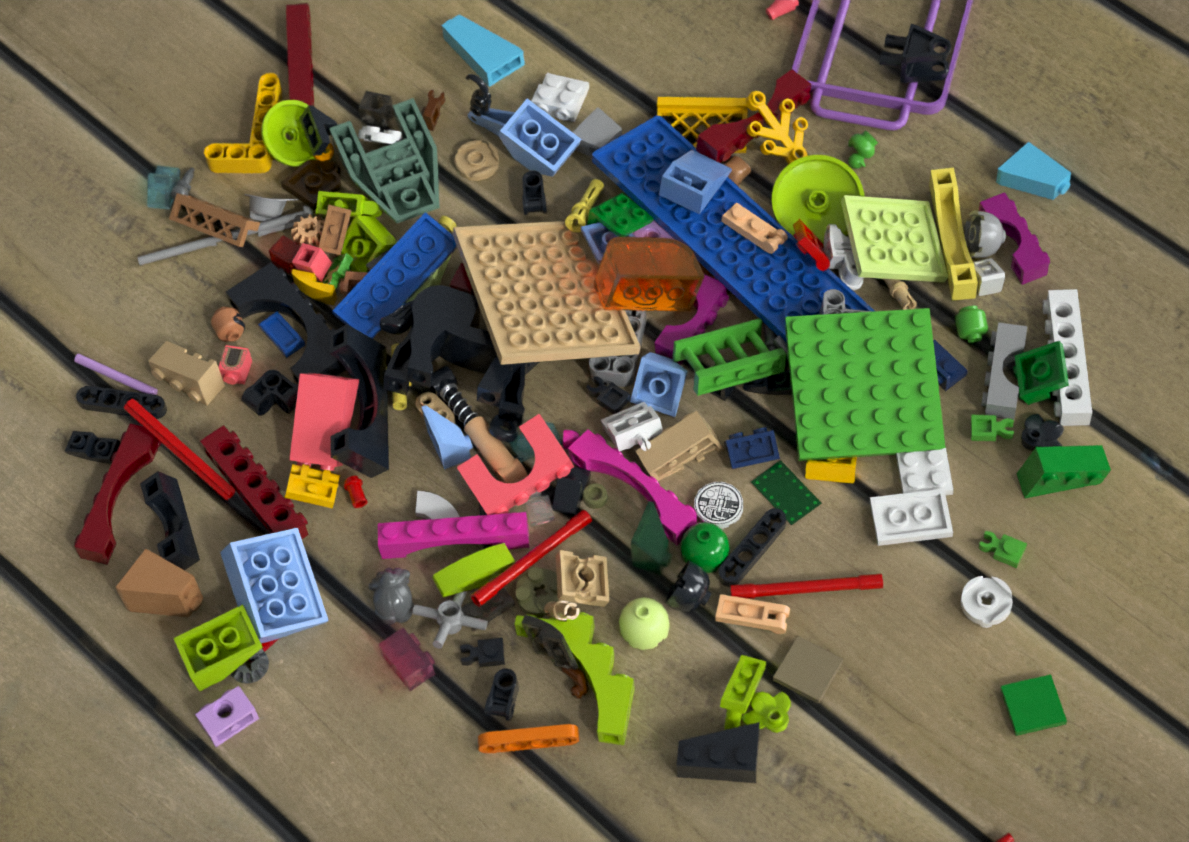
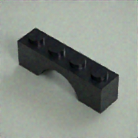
[140,471,200,570]

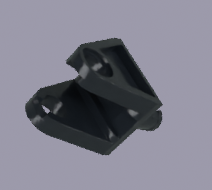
[879,24,951,83]

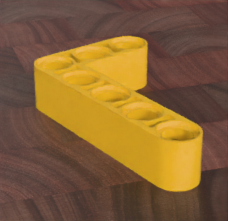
[204,73,283,173]

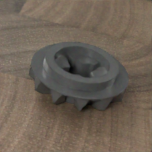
[231,649,269,684]

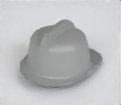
[244,194,299,221]

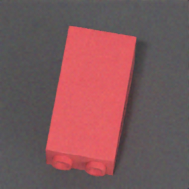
[290,373,359,471]

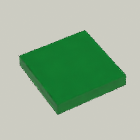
[1000,674,1067,736]

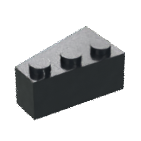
[677,722,760,783]

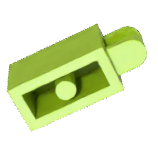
[316,191,383,221]

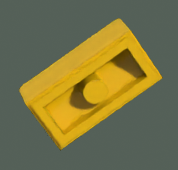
[805,457,857,483]

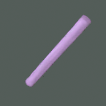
[74,354,158,395]

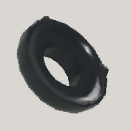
[488,414,518,443]

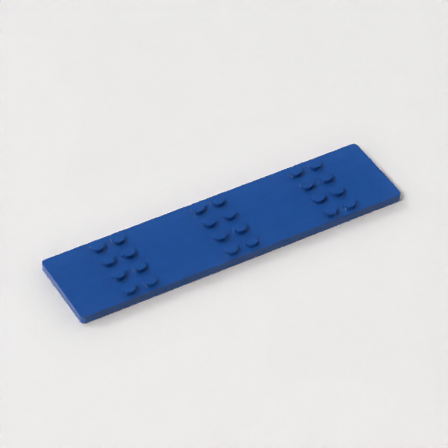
[592,116,875,343]

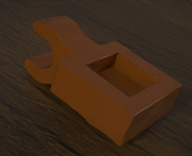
[421,90,446,131]

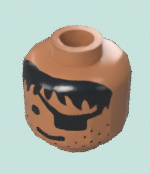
[211,307,245,342]

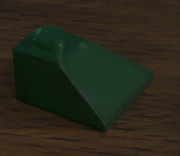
[631,501,672,575]

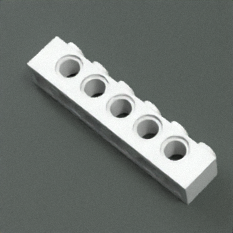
[1043,289,1092,426]

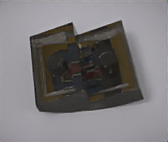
[521,615,578,670]

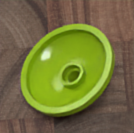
[261,100,316,167]

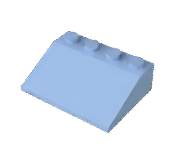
[220,528,329,643]

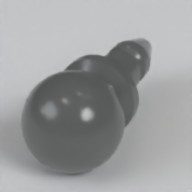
[170,167,194,201]

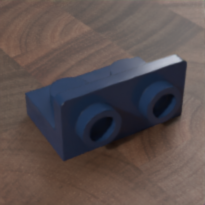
[933,340,968,391]
[724,427,780,470]

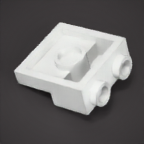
[532,73,589,122]

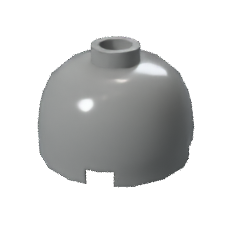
[964,210,1006,258]

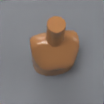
[724,155,751,187]

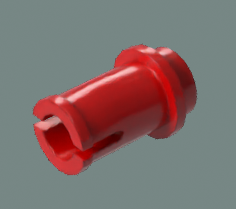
[344,476,368,508]

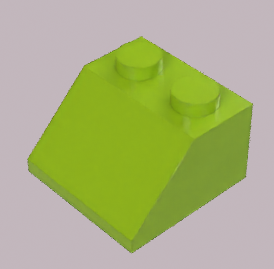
[338,215,398,272]

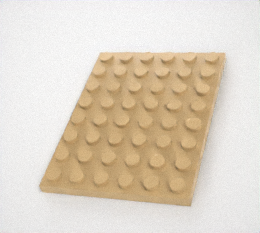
[453,220,641,365]

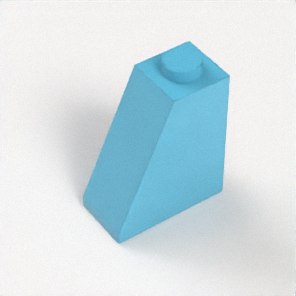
[996,142,1071,200]

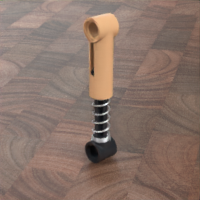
[430,365,528,483]

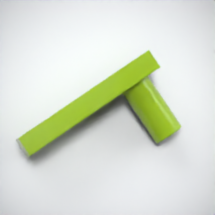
[720,655,766,730]

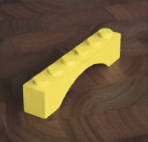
[929,168,978,301]

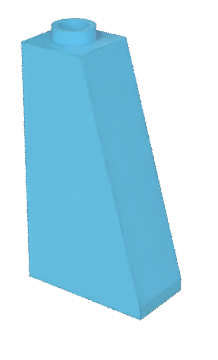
[442,14,525,87]

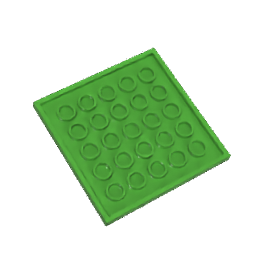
[784,308,946,461]

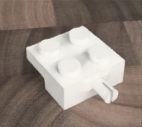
[601,402,663,452]

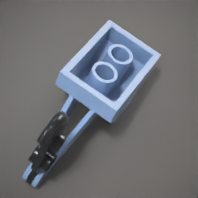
[466,74,581,177]

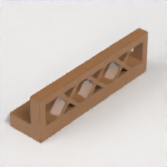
[169,193,260,247]

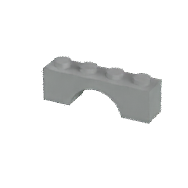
[981,322,1027,420]

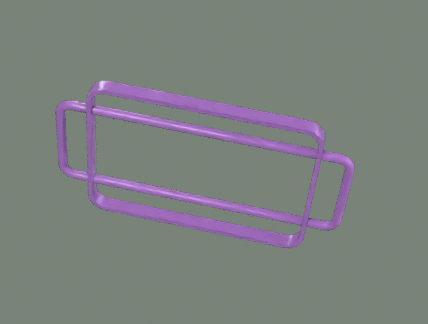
[792,0,973,130]

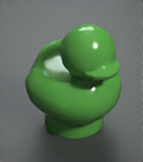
[848,130,878,169]

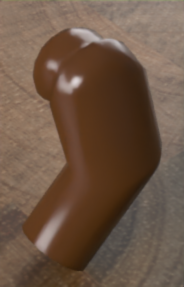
[562,662,589,699]

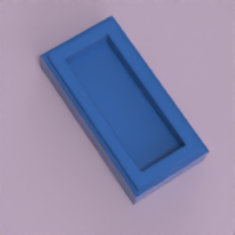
[258,311,305,358]

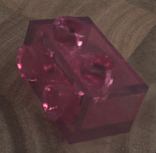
[378,627,435,692]

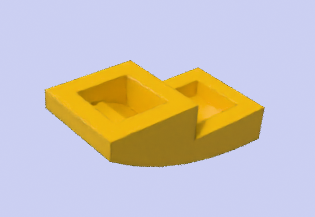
[292,269,337,306]

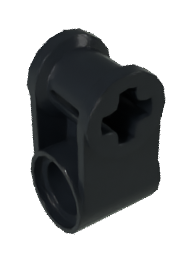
[522,170,547,215]
[484,668,519,721]

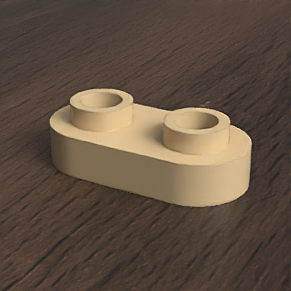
[415,392,455,424]

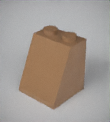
[115,549,203,617]

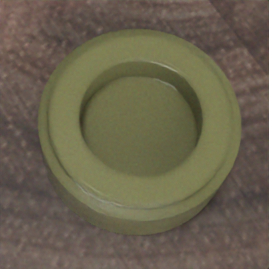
[583,483,608,509]

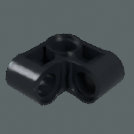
[241,370,298,416]

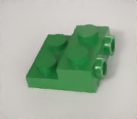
[1013,341,1069,405]

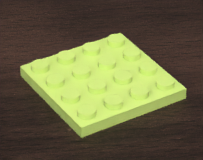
[841,195,948,282]

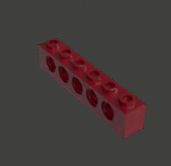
[200,425,309,539]

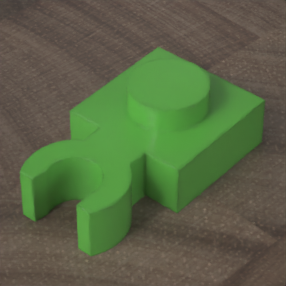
[322,253,353,289]
[971,415,1014,441]
[979,531,1027,568]

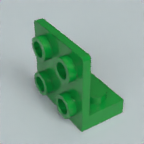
[587,193,653,238]

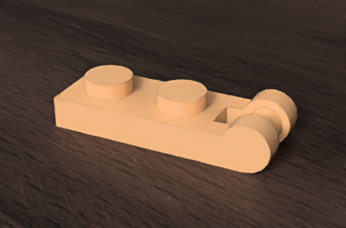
[721,203,788,254]
[715,594,790,634]

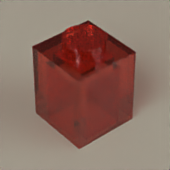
[268,235,301,275]

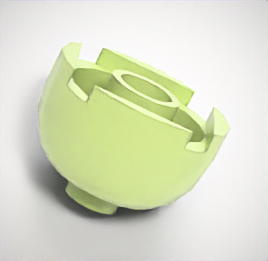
[619,597,670,650]

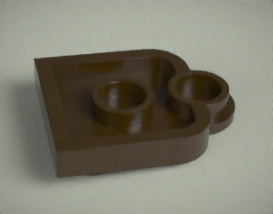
[281,160,341,210]

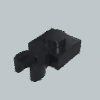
[586,376,631,414]
[460,638,505,667]

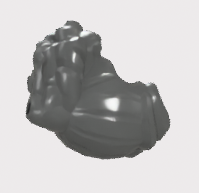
[369,567,414,625]

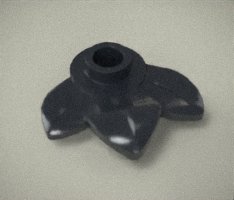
[1021,414,1064,451]

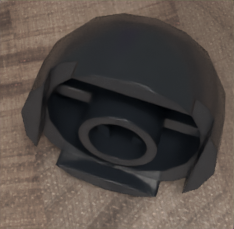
[665,560,712,612]

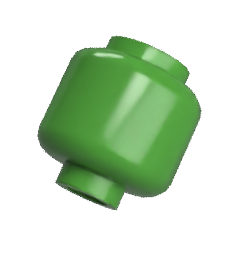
[955,306,988,343]

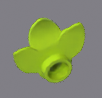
[741,692,791,733]

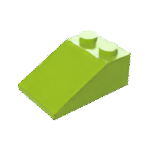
[173,605,263,691]

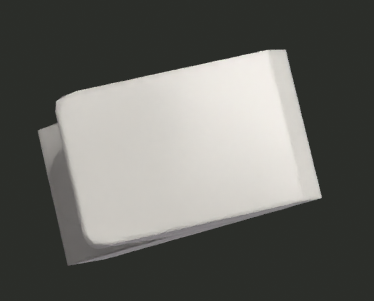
[973,258,1005,296]

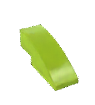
[432,543,515,597]

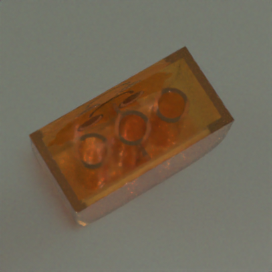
[593,237,705,311]

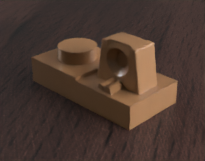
[319,205,352,255]

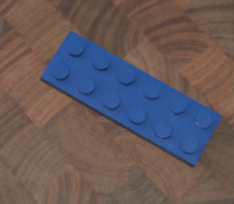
[332,212,457,339]

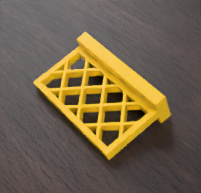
[657,97,748,153]

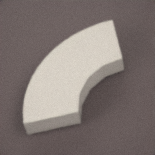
[416,491,459,520]

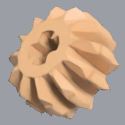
[291,214,325,248]

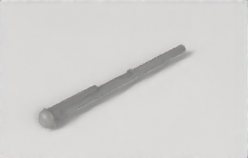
[138,206,314,266]

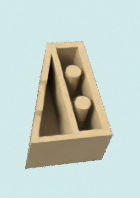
[148,341,225,406]
[636,411,725,481]

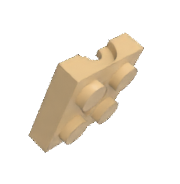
[556,550,609,607]

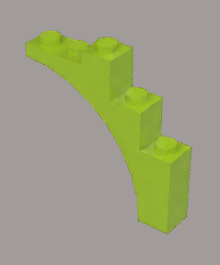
[515,612,635,745]

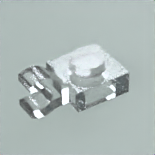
[525,492,555,527]

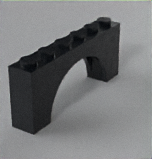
[226,262,346,386]
[330,324,389,478]

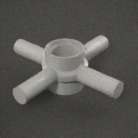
[413,591,488,649]

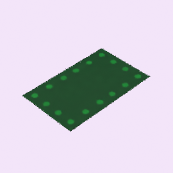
[751,460,822,525]

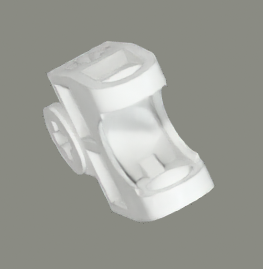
[824,224,865,290]

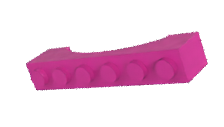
[568,430,697,546]
[378,512,530,559]

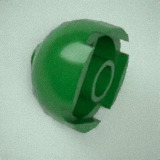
[680,522,730,573]

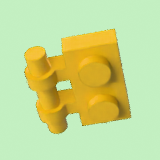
[285,464,340,509]

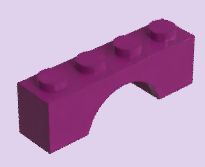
[979,192,1050,285]
[654,273,729,365]

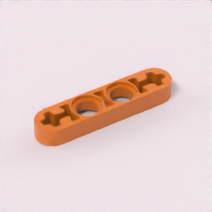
[478,724,579,753]

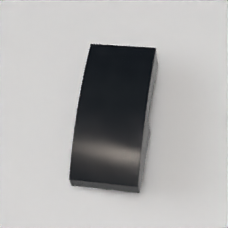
[743,370,792,395]
[65,431,121,464]

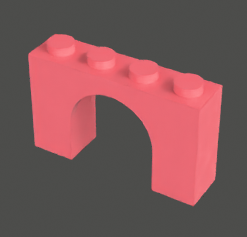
[457,414,574,515]

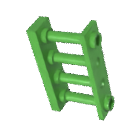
[673,318,786,396]

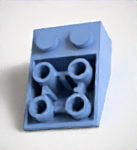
[659,150,732,214]

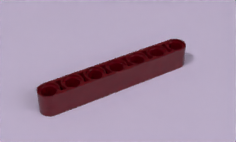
[286,2,315,107]

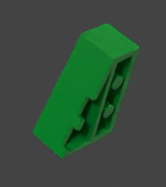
[1016,445,1111,499]

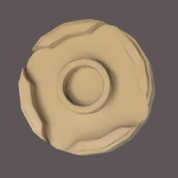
[454,140,500,181]

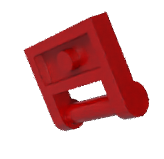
[793,219,830,271]

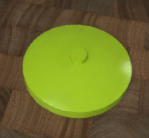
[771,155,865,244]

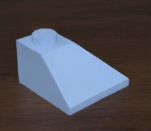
[630,352,688,417]
[421,405,473,469]

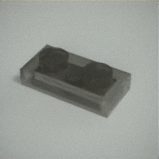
[461,587,515,632]

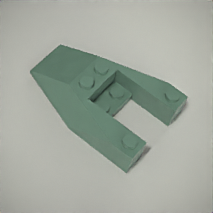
[329,98,440,224]

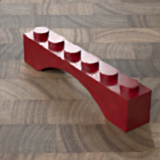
[696,69,811,163]
[74,423,161,565]

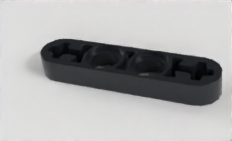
[76,386,167,419]
[719,508,786,587]

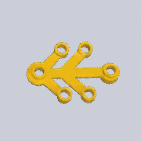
[745,91,808,164]

